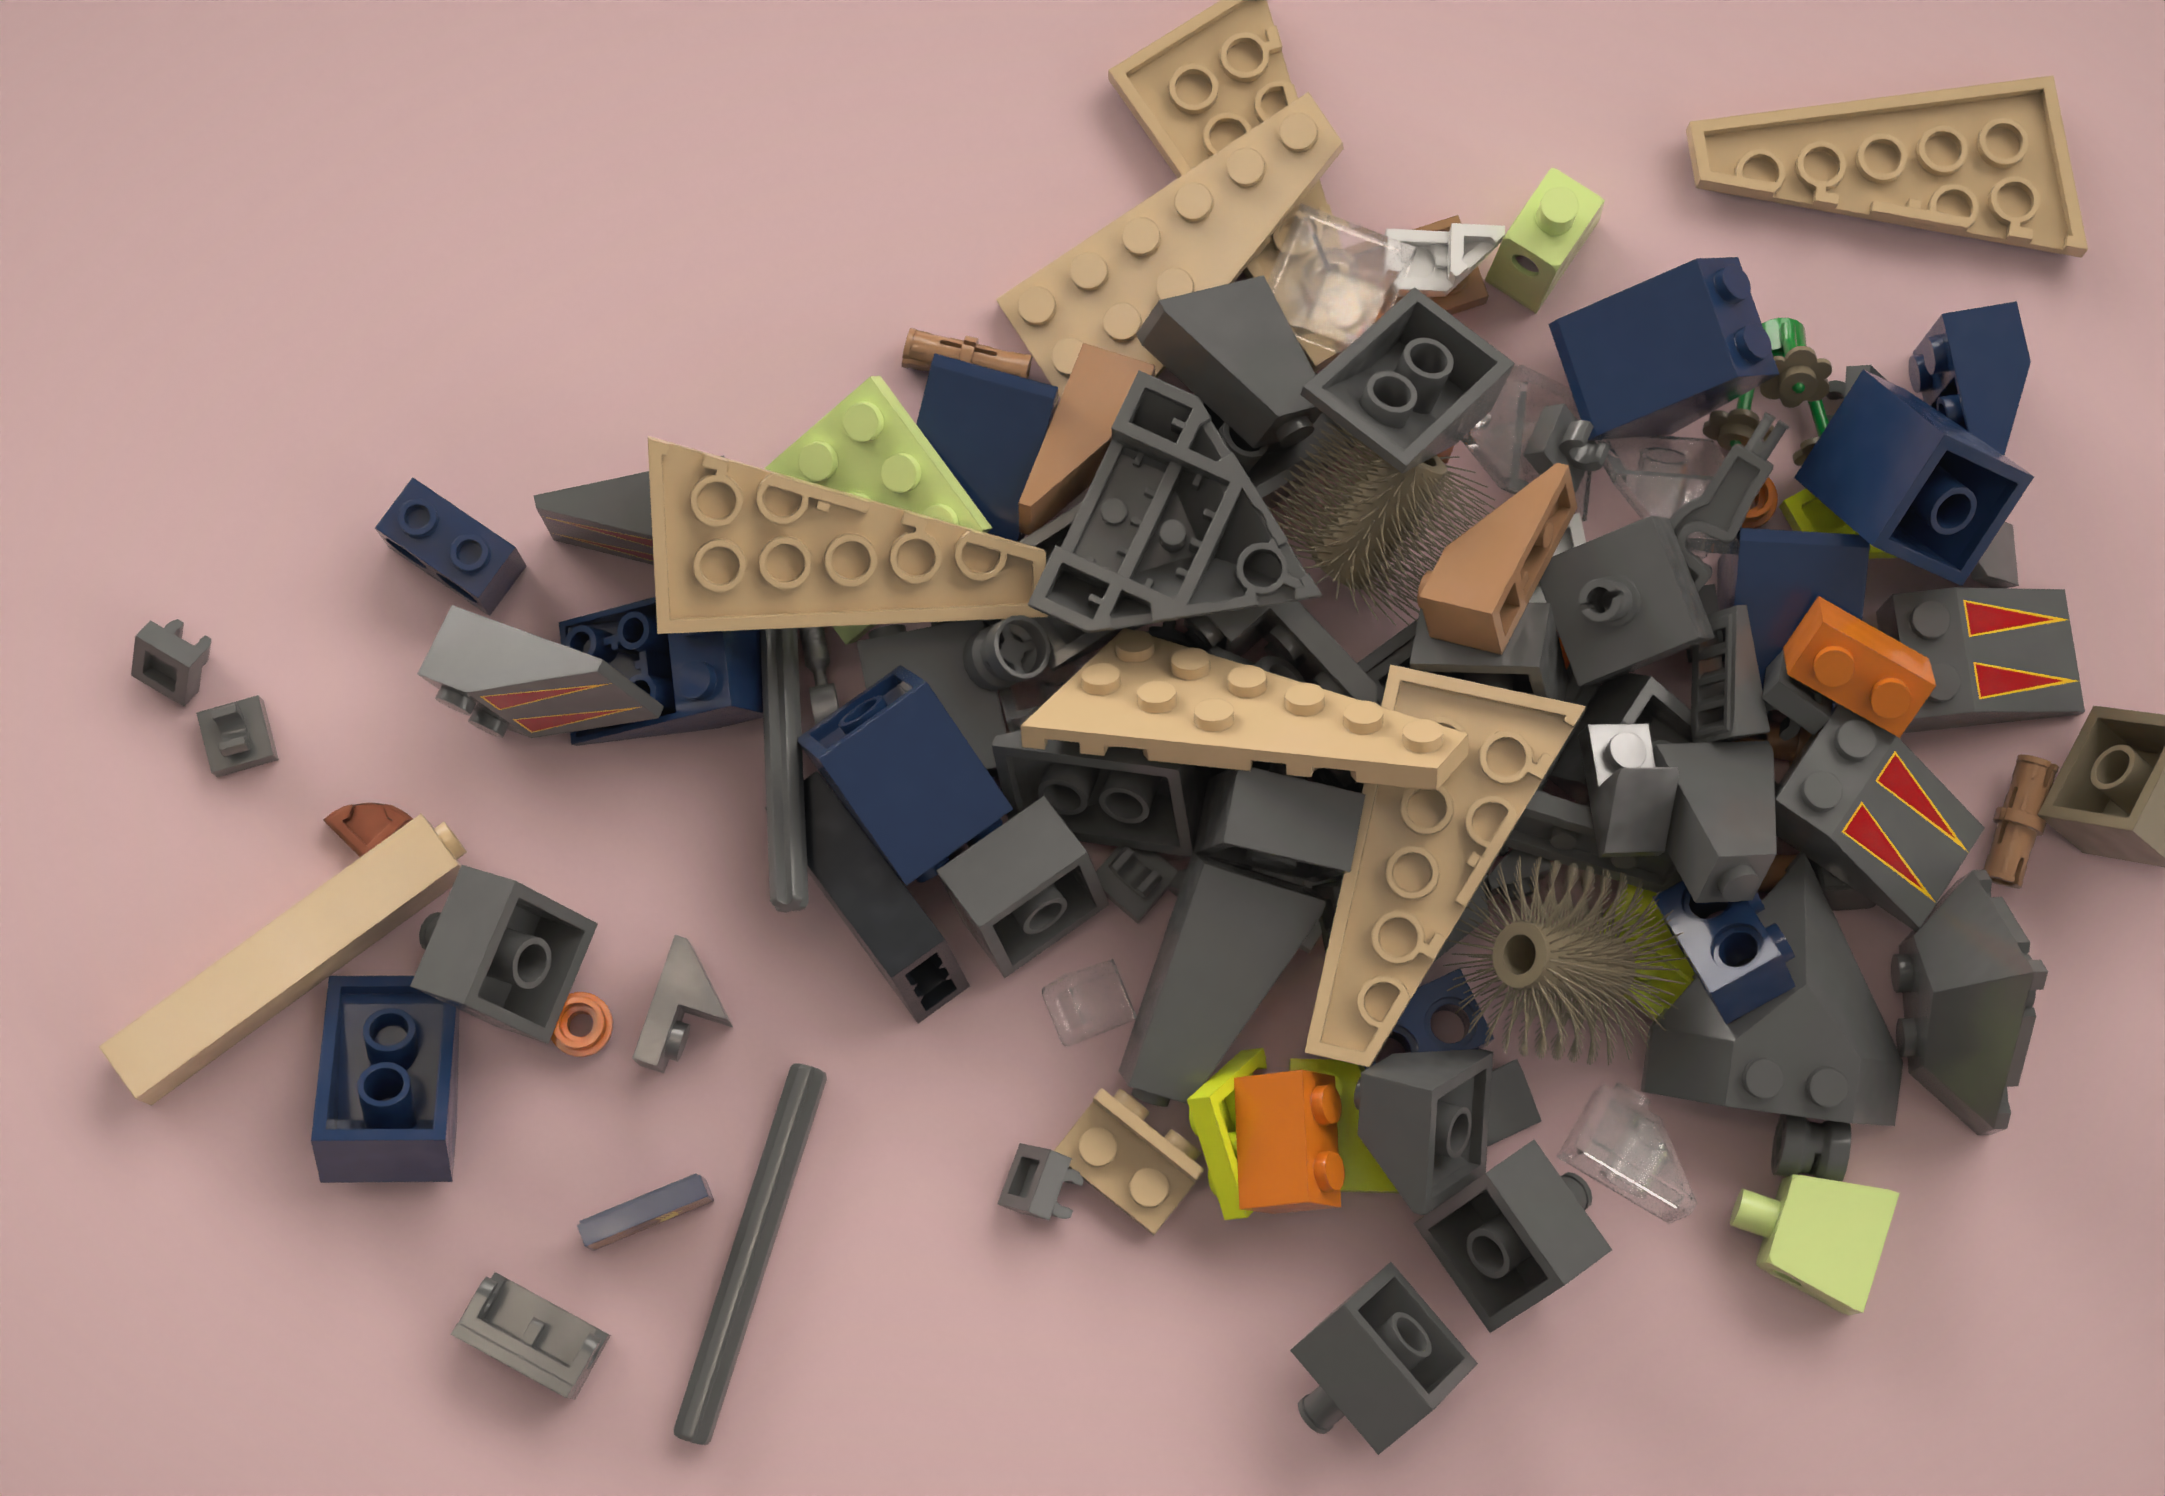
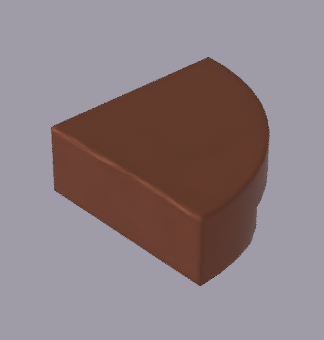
[323,803,413,857]

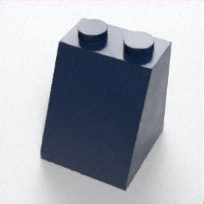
[1548,257,1779,441]
[916,353,1058,542]
[1794,369,2034,586]
[1717,528,1870,717]
[798,665,1013,886]

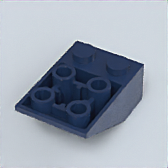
[1908,301,2031,455]
[559,597,763,746]

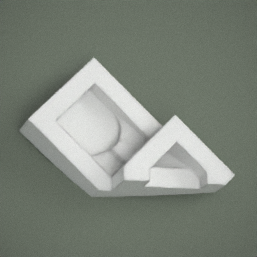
[1382,223,1505,297]

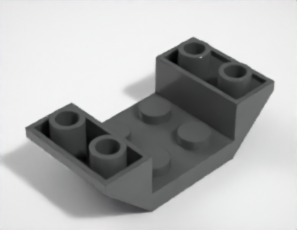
[1184,601,1378,793]

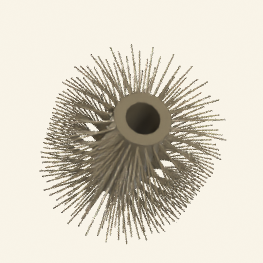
[1268,420,1495,626]
[1443,856,1687,1066]

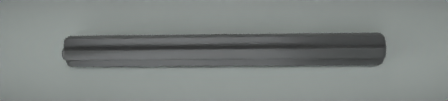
[760,628,809,913]
[673,1063,827,1445]

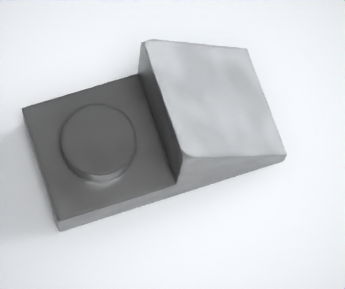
[1578,724,1679,857]
[632,935,733,1073]

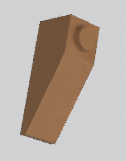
[1018,343,1155,535]
[1417,463,1577,655]

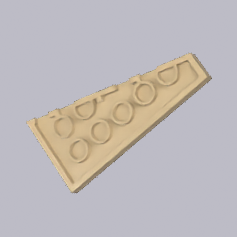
[1108,0,1366,373]
[1686,75,2088,258]
[996,92,1344,399]
[647,436,1048,634]
[1020,628,1468,790]
[1304,665,1586,1067]

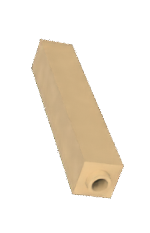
[99,814,467,1106]

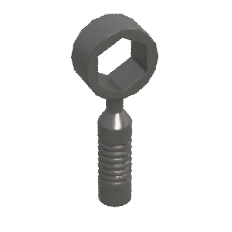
[799,627,839,725]

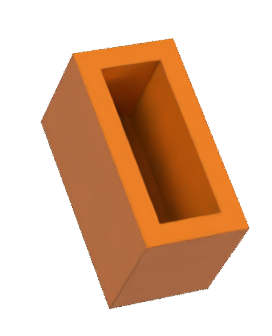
[1783,596,1936,738]
[1234,1069,1345,1214]

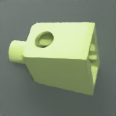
[1485,168,1605,314]
[1730,1174,1900,1315]

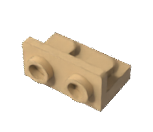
[1054,1088,1204,1236]

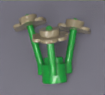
[1702,318,1832,466]

